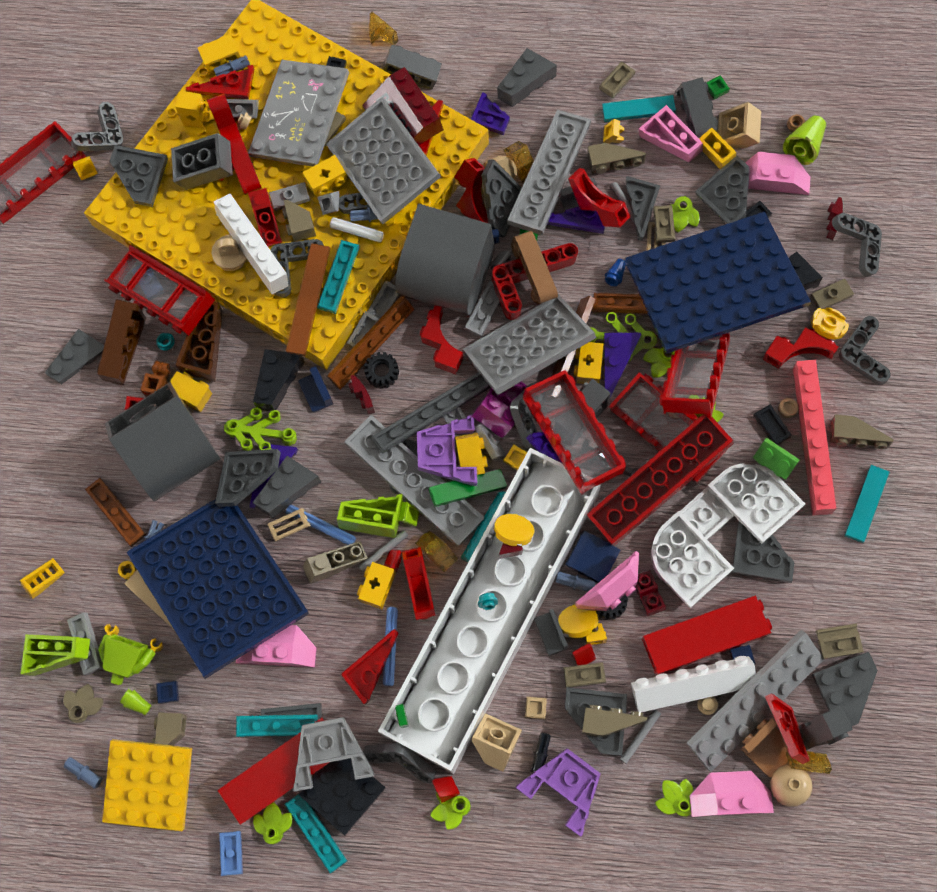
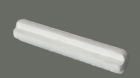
[330,217,384,242]

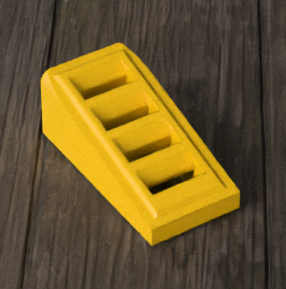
[20,558,65,599]

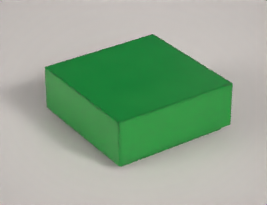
[706,75,730,100]
[395,704,409,728]

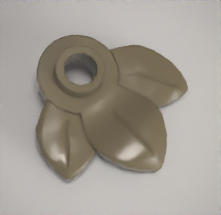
[63,684,103,723]

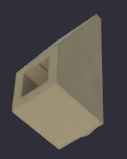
[587,143,646,174]
[830,414,893,449]
[302,541,368,584]
[582,705,647,737]

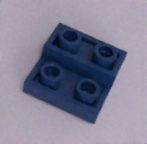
[565,531,621,583]

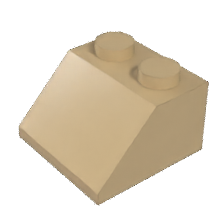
[718,102,761,148]

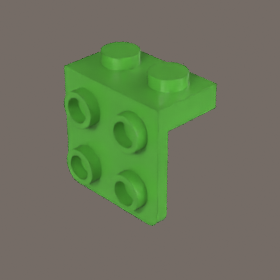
[753,438,800,480]

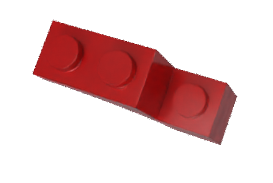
[454,158,488,223]
[568,168,630,228]
[420,305,463,375]
[763,327,839,369]
[402,547,436,620]

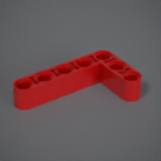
[207,94,262,195]
[491,243,578,320]

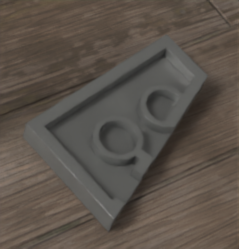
[45,329,104,385]

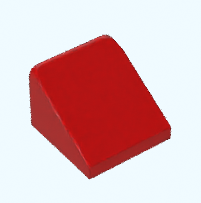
[384,550,402,572]
[572,643,596,666]
[432,776,460,803]

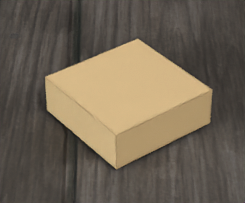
[525,697,547,719]

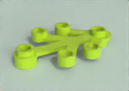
[590,312,657,363]
[224,407,297,451]

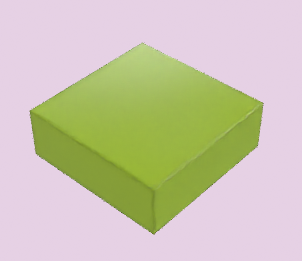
[398,502,419,526]

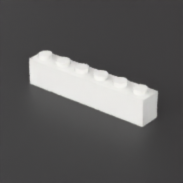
[214,194,288,294]
[631,656,756,712]

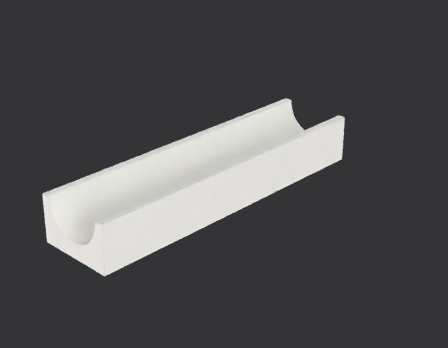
[378,448,601,774]

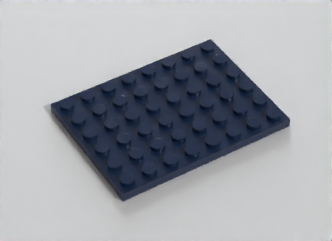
[625,212,811,354]
[127,499,309,679]

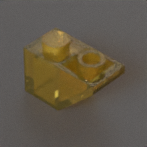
[503,141,534,184]
[415,531,458,572]

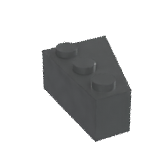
[382,45,442,89]
[497,48,557,107]
[675,77,718,138]
[253,456,321,518]
[798,706,853,750]

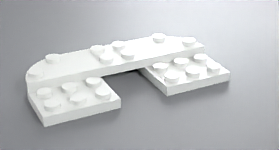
[651,463,805,609]

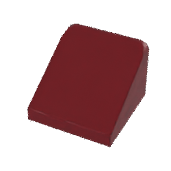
[499,543,523,559]

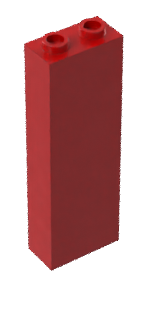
[642,595,772,676]
[217,717,330,825]

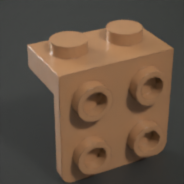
[741,718,791,778]

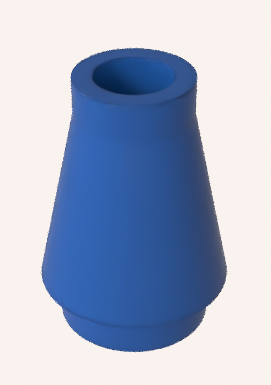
[604,259,626,287]

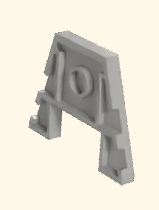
[293,717,374,792]

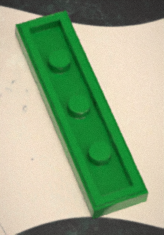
[428,469,507,507]

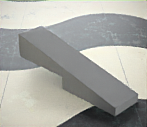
[347,281,401,347]

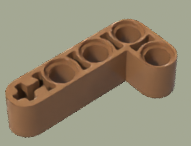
[511,231,558,304]

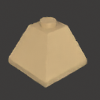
[472,713,522,772]

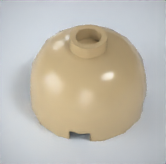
[769,765,813,807]

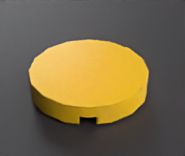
[810,307,849,340]
[493,514,534,546]
[558,604,598,638]

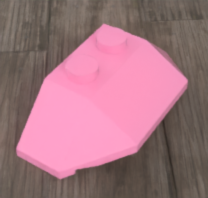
[745,152,810,195]
[575,551,639,611]
[236,625,316,668]
[689,771,774,817]

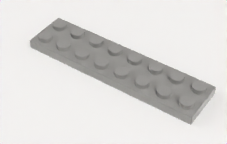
[507,110,591,235]
[344,415,484,547]
[687,630,824,772]

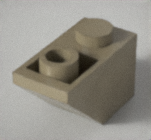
[282,200,316,241]
[152,712,187,746]

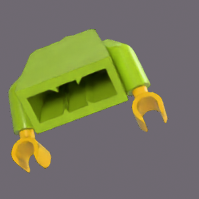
[98,624,163,685]

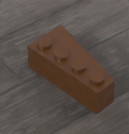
[97,299,147,385]
[175,301,223,382]

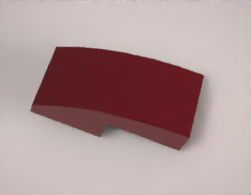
[826,197,843,241]
[348,375,375,414]
[635,570,666,617]

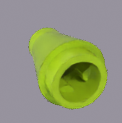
[120,689,152,715]

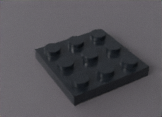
[298,758,386,836]

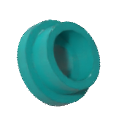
[156,333,175,351]
[478,593,498,610]

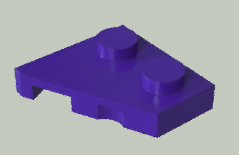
[471,92,510,135]

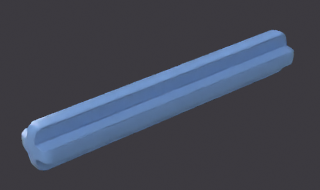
[285,505,356,545]
[383,607,398,686]

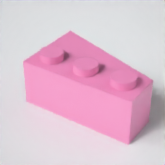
[639,105,703,162]

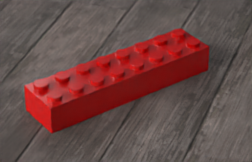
[586,414,734,546]

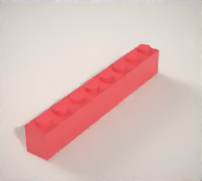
[793,360,836,516]

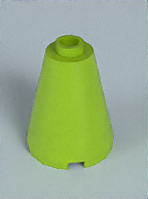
[783,115,826,165]

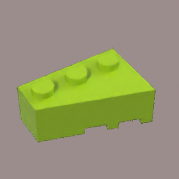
[337,494,403,538]
[21,634,90,676]

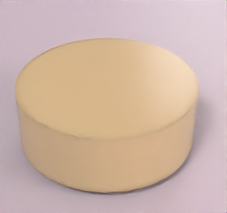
[778,398,798,418]

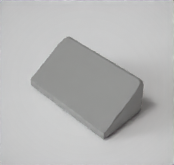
[227,99,259,118]

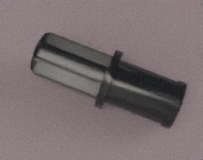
[530,732,551,773]

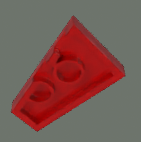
[765,693,810,764]

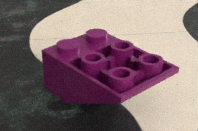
[472,382,527,439]

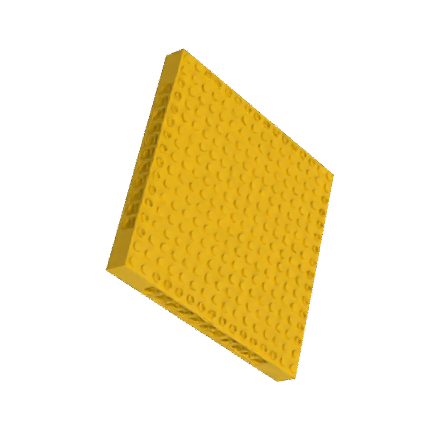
[84,0,489,370]

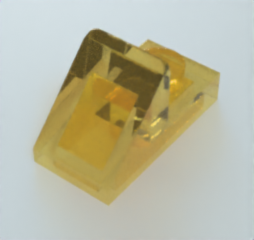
[369,11,398,45]

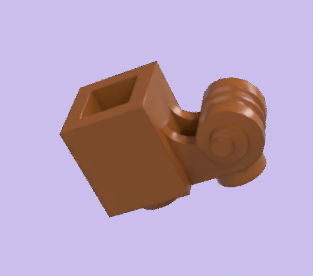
[140,361,171,397]

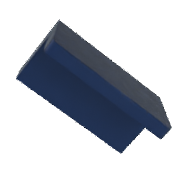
[298,366,333,413]

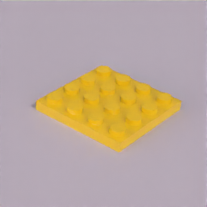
[102,739,192,831]

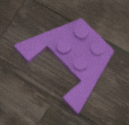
[417,415,477,486]
[515,748,601,837]

